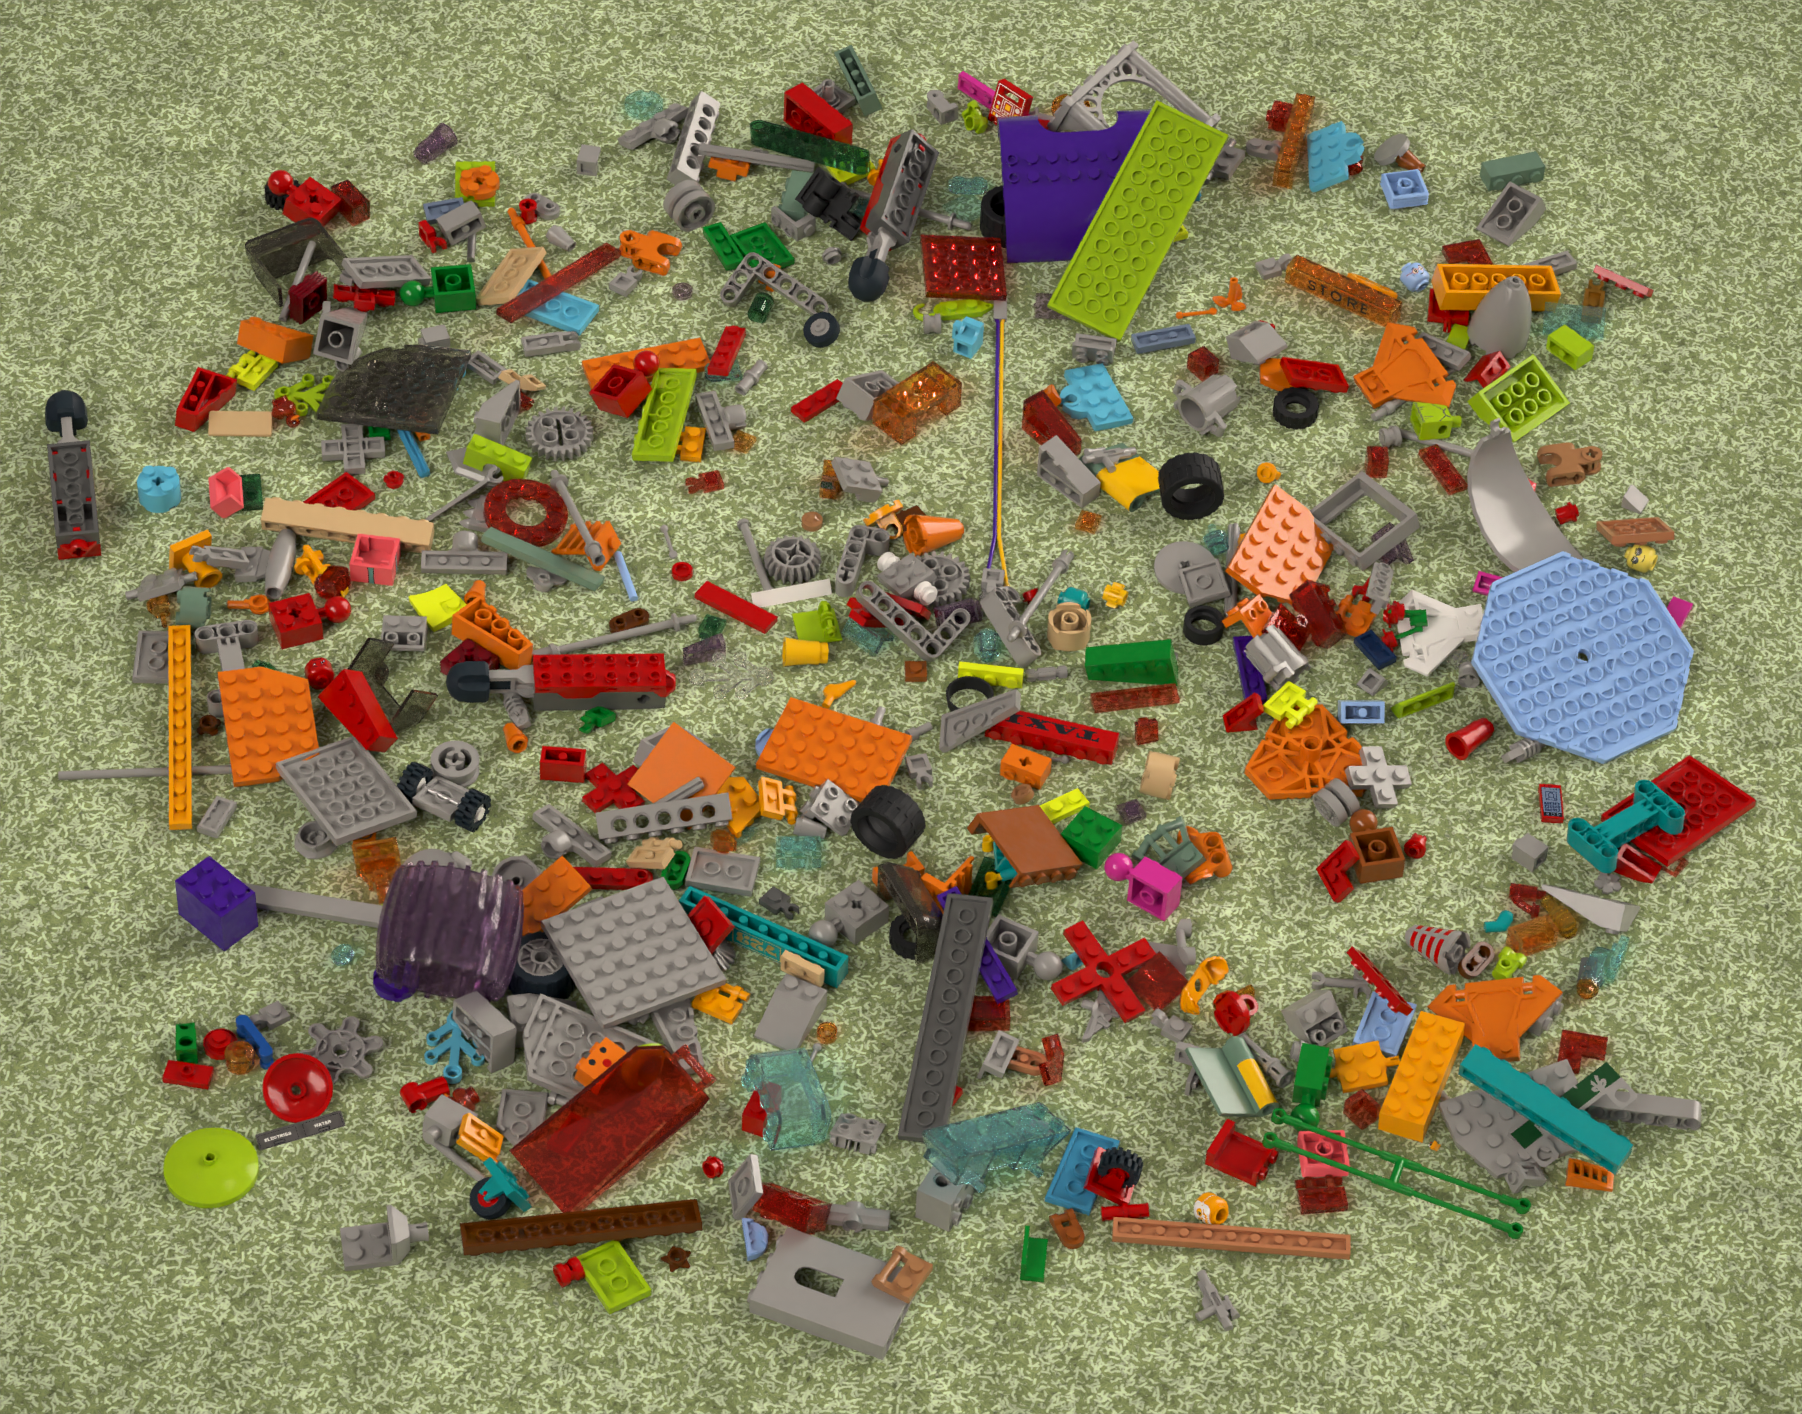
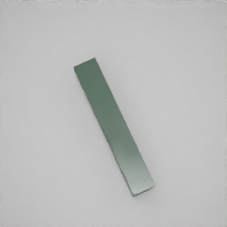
[481,527,605,591]

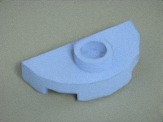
[742,1218,768,1261]

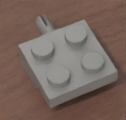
[831,457,889,503]

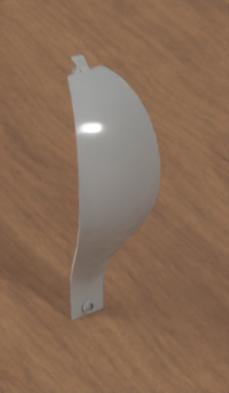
[1467,418,1583,572]

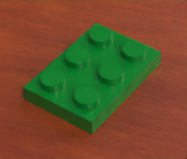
[730,222,795,269]

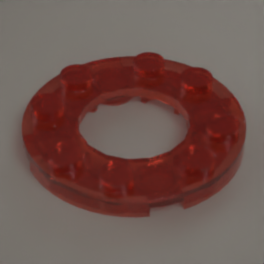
[483,479,568,547]

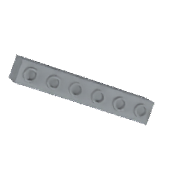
[667,91,720,185]
[595,793,733,844]

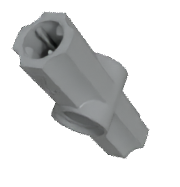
[817,1201,891,1232]

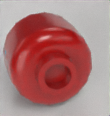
[304,657,335,690]

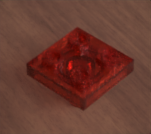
[1261,603,1311,652]

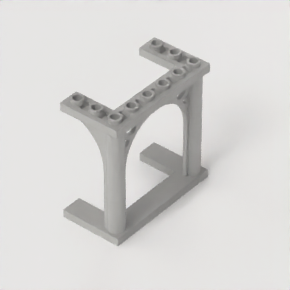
[1047,40,1221,132]

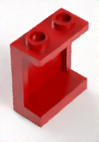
[1205,1119,1279,1187]

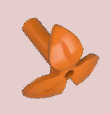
[1212,277,1246,311]

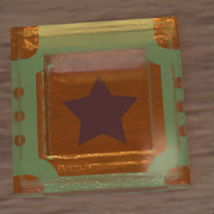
[733,430,756,454]

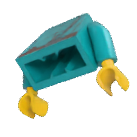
[982,835,1018,890]

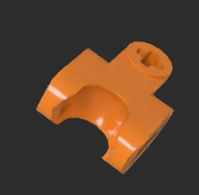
[619,230,682,276]

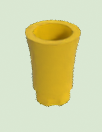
[782,637,829,667]

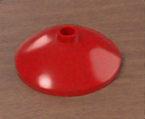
[262,1053,333,1123]

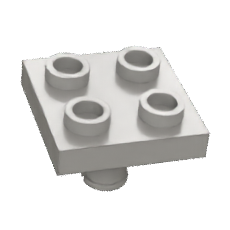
[813,79,856,114]

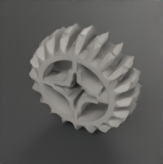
[764,534,821,585]

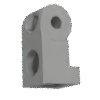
[927,90,958,125]

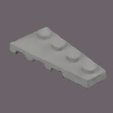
[649,997,704,1076]

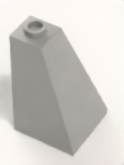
[313,306,368,365]

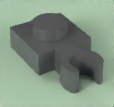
[759,886,800,920]

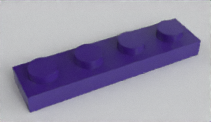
[1232,636,1267,705]

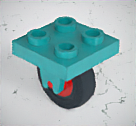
[469,1157,532,1220]

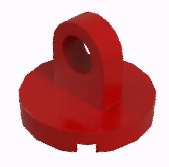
[1213,990,1258,1036]

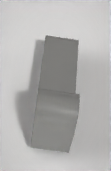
[835,525,890,597]
[980,586,1041,668]

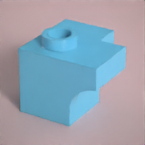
[952,316,984,359]

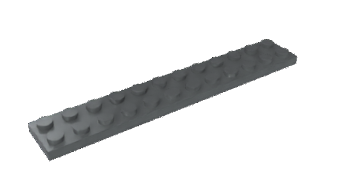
[898,893,993,1145]

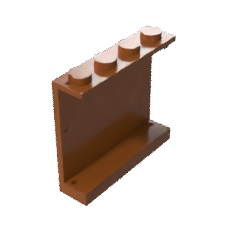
[967,805,1082,888]

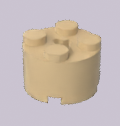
[1047,602,1091,651]
[1139,751,1180,800]

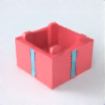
[349,534,401,586]

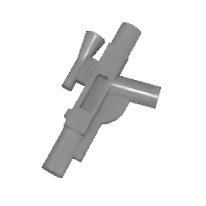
[1082,447,1137,473]
[1195,1270,1240,1331]

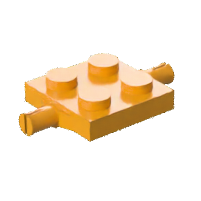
[1330,1041,1400,1093]

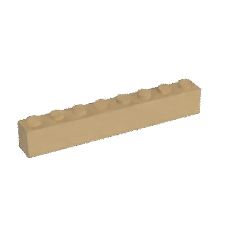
[261,497,434,553]

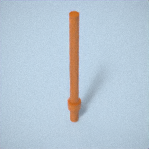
[507,208,559,290]

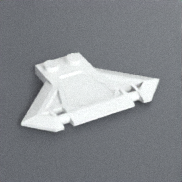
[1397,590,1483,677]

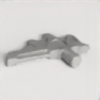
[1081,990,1120,1043]

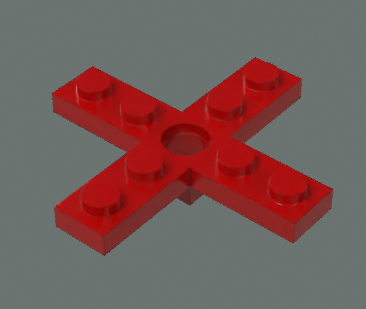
[1050,920,1157,1024]

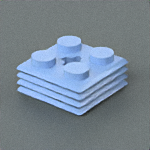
[1380,169,1429,209]

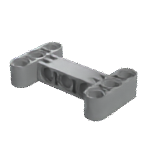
[195,620,259,718]

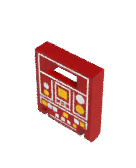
[988,78,1033,125]

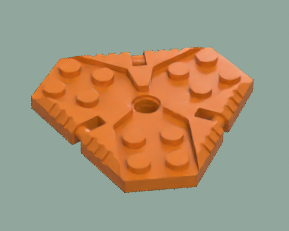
[1244,704,1366,799]

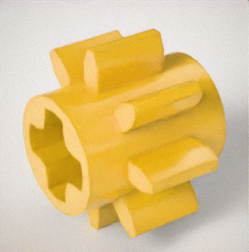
[1102,582,1128,609]

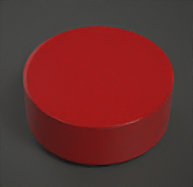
[671,562,693,581]

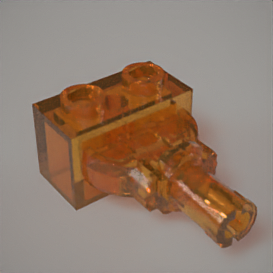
[352,837,401,905]

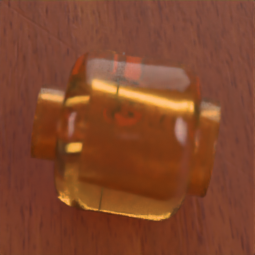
[224,1040,255,1075]

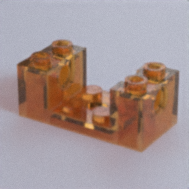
[872,361,962,445]

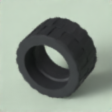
[980,185,1006,248]
[1158,452,1224,520]
[850,785,926,859]

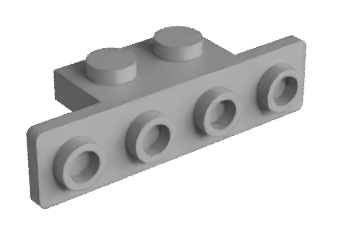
[1366,562,1394,615]

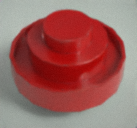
[203,1028,238,1060]

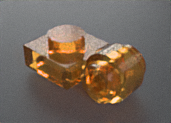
[710,829,737,853]

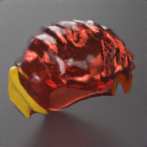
[314,565,351,600]

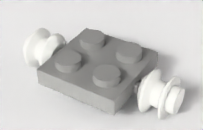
[877,552,938,605]

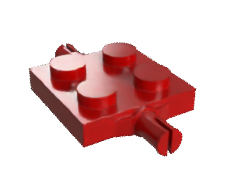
[1427,288,1469,333]

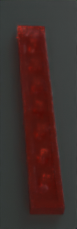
[496,242,621,323]

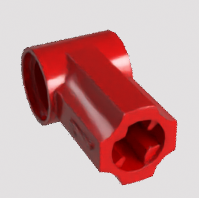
[399,1076,450,1113]

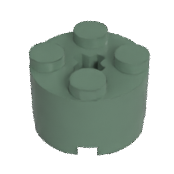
[176,586,211,630]

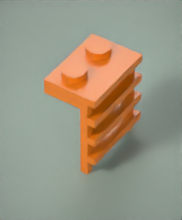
[551,521,621,571]
[919,855,974,919]

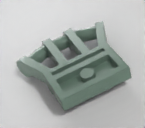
[1131,815,1206,879]

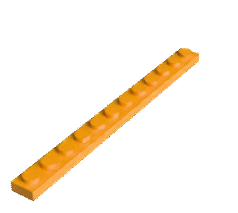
[168,625,192,830]

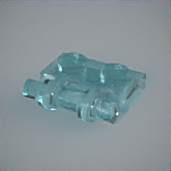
[776,836,821,870]

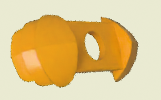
[1180,956,1229,1015]

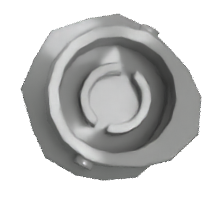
[294,820,337,859]

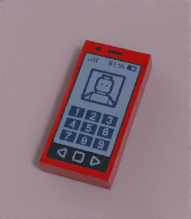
[1538,784,1564,823]

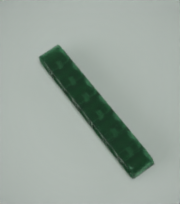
[750,120,870,175]

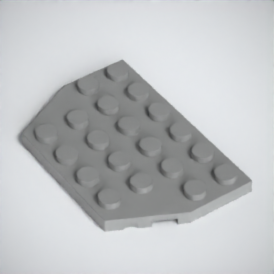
[522,993,668,1117]
[1438,1059,1585,1179]

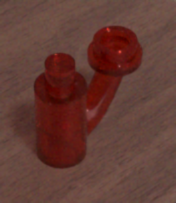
[1508,883,1546,919]

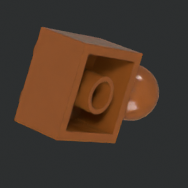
[1349,809,1405,884]

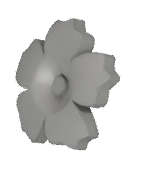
[1594,872,1622,895]

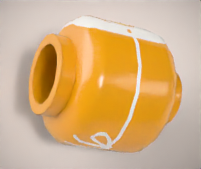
[1194,1192,1229,1225]

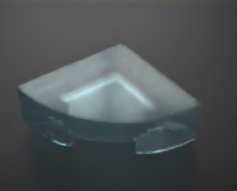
[732,827,755,846]

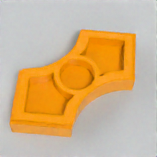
[1346,273,1398,302]

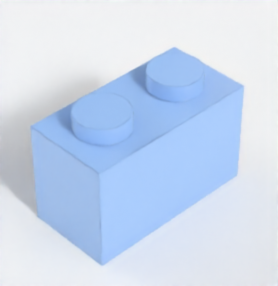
[1338,700,1385,723]

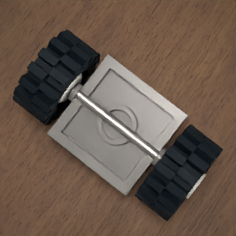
[397,761,491,832]

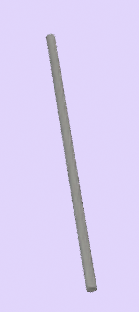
[58,765,232,780]

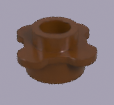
[197,715,221,736]

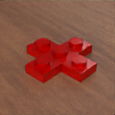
[333,283,395,312]
[582,762,645,813]

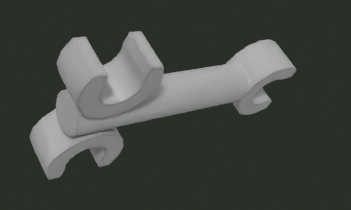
[1312,969,1371,999]

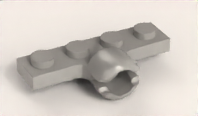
[618,103,689,150]
[695,391,747,451]
[421,530,508,575]
[532,804,612,867]

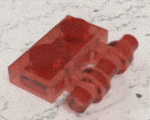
[1294,1175,1348,1214]

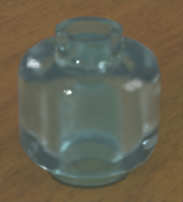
[974,629,1002,662]

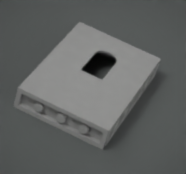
[747,1227,916,1360]

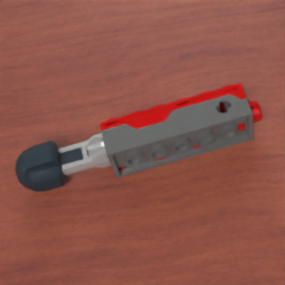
[848,129,939,302]
[45,390,101,560]
[446,653,676,711]

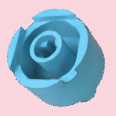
[137,465,181,513]

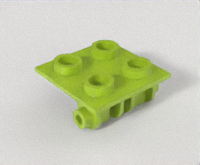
[792,601,842,643]

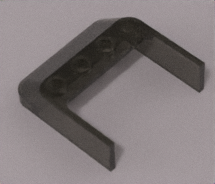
[245,218,348,307]

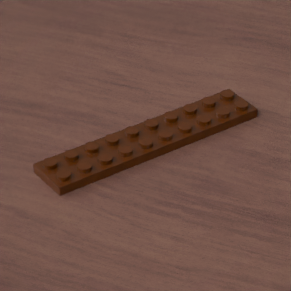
[460,1199,703,1256]

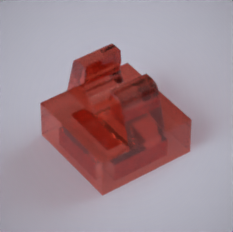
[1134,717,1159,745]

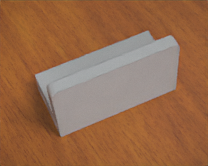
[976,1030,1020,1080]

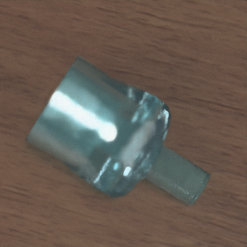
[1203,524,1229,556]

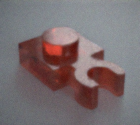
[685,470,724,494]

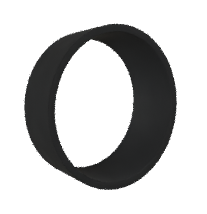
[946,676,994,712]

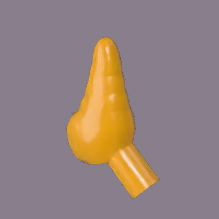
[822,680,856,709]

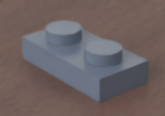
[423,197,464,224]

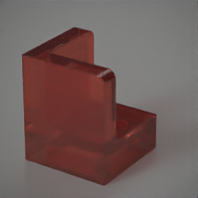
[1343,1089,1381,1130]

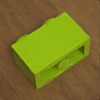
[1546,324,1594,371]

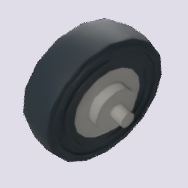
[803,312,840,348]

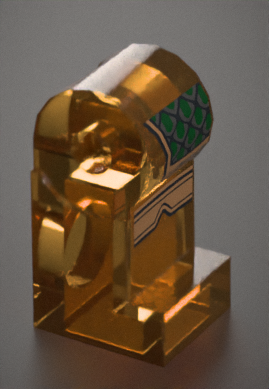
[819,459,840,500]

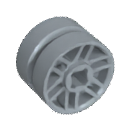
[1312,778,1360,827]

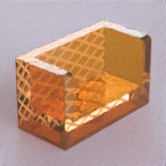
[1505,914,1559,957]

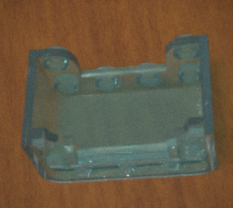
[741,1048,831,1151]

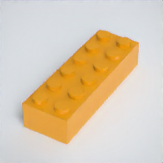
[1431,264,1561,311]
[1378,1011,1465,1143]

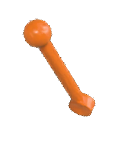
[1176,307,1217,319]

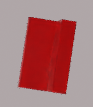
[1464,351,1511,388]

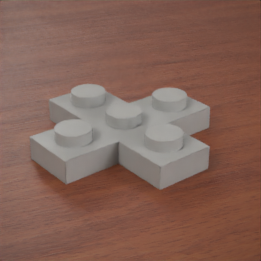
[321,423,385,475]
[1345,746,1412,809]

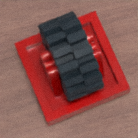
[1084,1146,1143,1205]

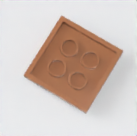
[1596,517,1674,547]

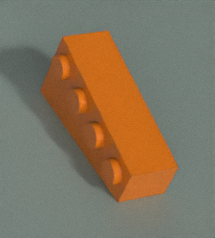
[452,595,533,670]

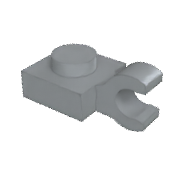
[1255,254,1292,280]
[981,568,1005,595]
[249,1001,290,1030]
[1150,1009,1193,1043]

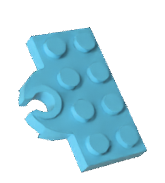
[1307,121,1364,192]
[1060,363,1134,431]

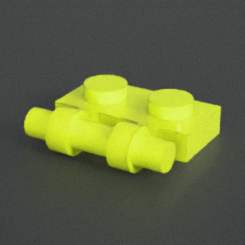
[225,350,278,391]
[1263,681,1318,729]

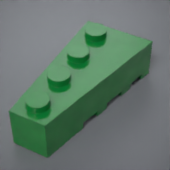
[1085,639,1178,686]

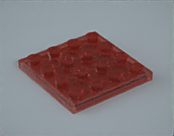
[920,235,1007,301]

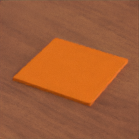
[628,722,736,830]

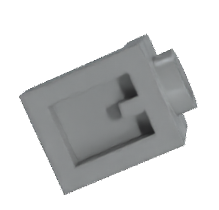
[1504,1161,1547,1194]

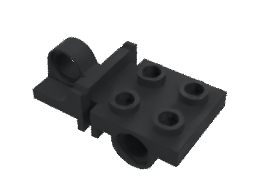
[795,167,862,241]

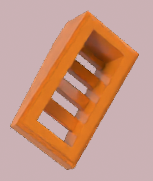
[1565,1158,1614,1192]

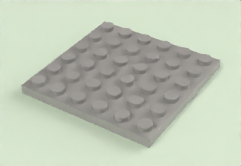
[541,877,726,1030]

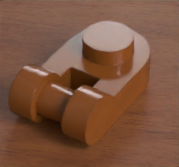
[1049,1208,1085,1249]

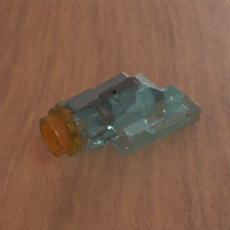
[1576,935,1630,1000]

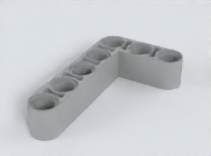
[720,252,829,316]
[855,581,970,662]

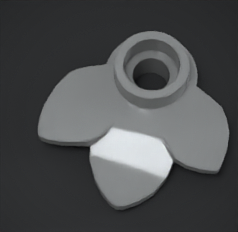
[526,566,567,592]

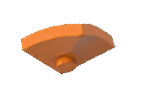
[1259,358,1296,391]

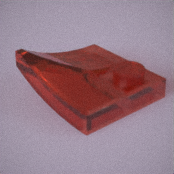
[1126,951,1188,1011]

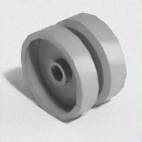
[663,180,715,232]
[491,856,541,902]

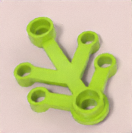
[274,373,355,418]

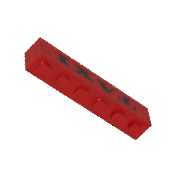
[985,710,1119,765]

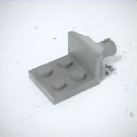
[340,1205,429,1271]

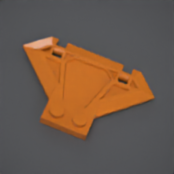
[1353,322,1456,409]
[1427,975,1563,1062]

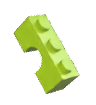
[463,433,532,487]

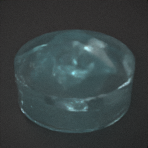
[331,944,355,966]

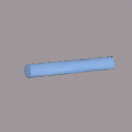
[613,551,638,602]

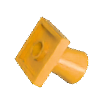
[169,529,222,588]

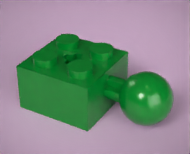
[400,264,476,313]
[1290,1043,1333,1132]

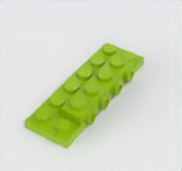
[631,368,697,462]

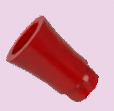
[1445,717,1495,760]

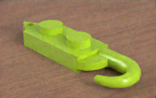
[913,298,994,321]

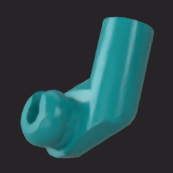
[1484,910,1513,933]

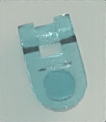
[704,359,743,382]

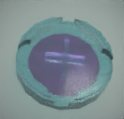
[624,90,663,120]

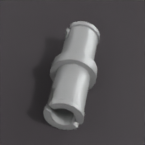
[735,360,768,396]

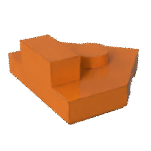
[708,157,751,181]

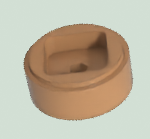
[801,512,823,532]
[1011,784,1034,805]

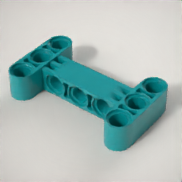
[1566,780,1685,873]

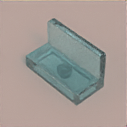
[841,617,895,656]

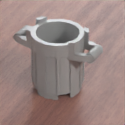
[1173,374,1241,437]
[1244,625,1311,691]

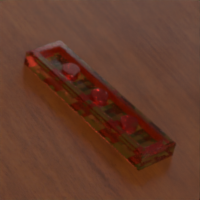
[1090,683,1180,713]

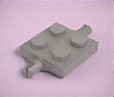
[1204,138,1245,184]
[125,568,198,602]

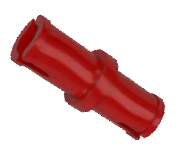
[1101,1202,1149,1222]

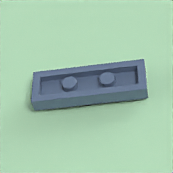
[1131,324,1196,354]

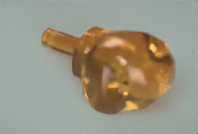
[146,594,170,628]

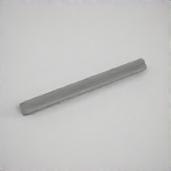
[698,143,815,172]
[1224,523,1240,617]

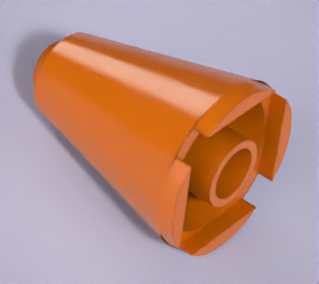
[903,514,964,557]

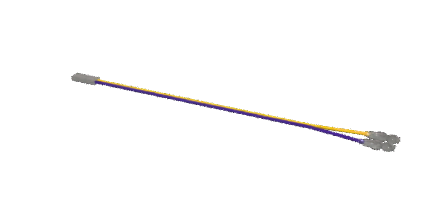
[979,294,1010,618]

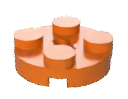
[459,165,500,200]

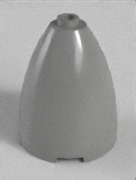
[1467,276,1532,359]

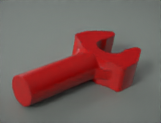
[1351,576,1371,603]

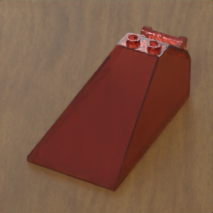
[509,1044,716,1213]

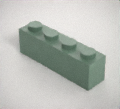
[834,45,882,117]

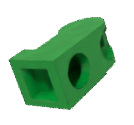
[175,1022,198,1064]

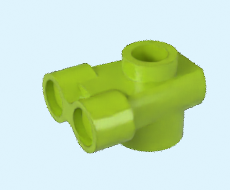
[961,100,988,134]
[1492,946,1527,980]

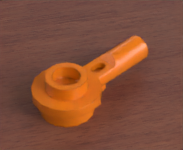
[227,594,270,615]

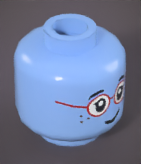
[1400,262,1430,292]

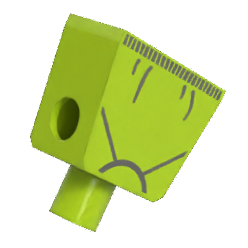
[1410,402,1462,440]

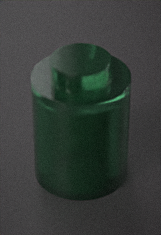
[747,292,774,323]

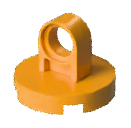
[863,499,903,540]

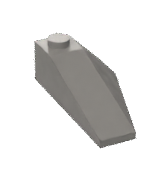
[1541,884,1640,935]

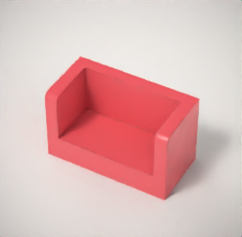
[208,467,244,518]

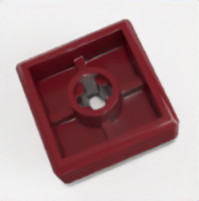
[288,271,327,325]
[440,638,500,676]

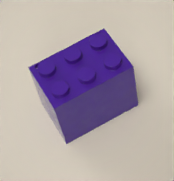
[175,856,258,951]

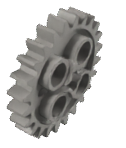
[526,407,593,461]
[908,551,970,609]

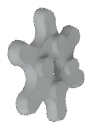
[299,1016,383,1085]

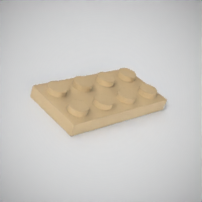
[476,247,546,305]

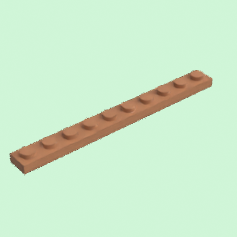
[1112,1217,1351,1260]

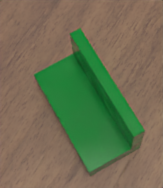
[1020,1225,1048,1282]

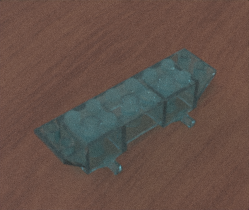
[922,1102,1071,1193]

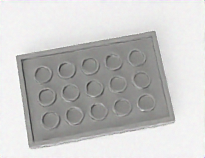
[276,736,417,846]

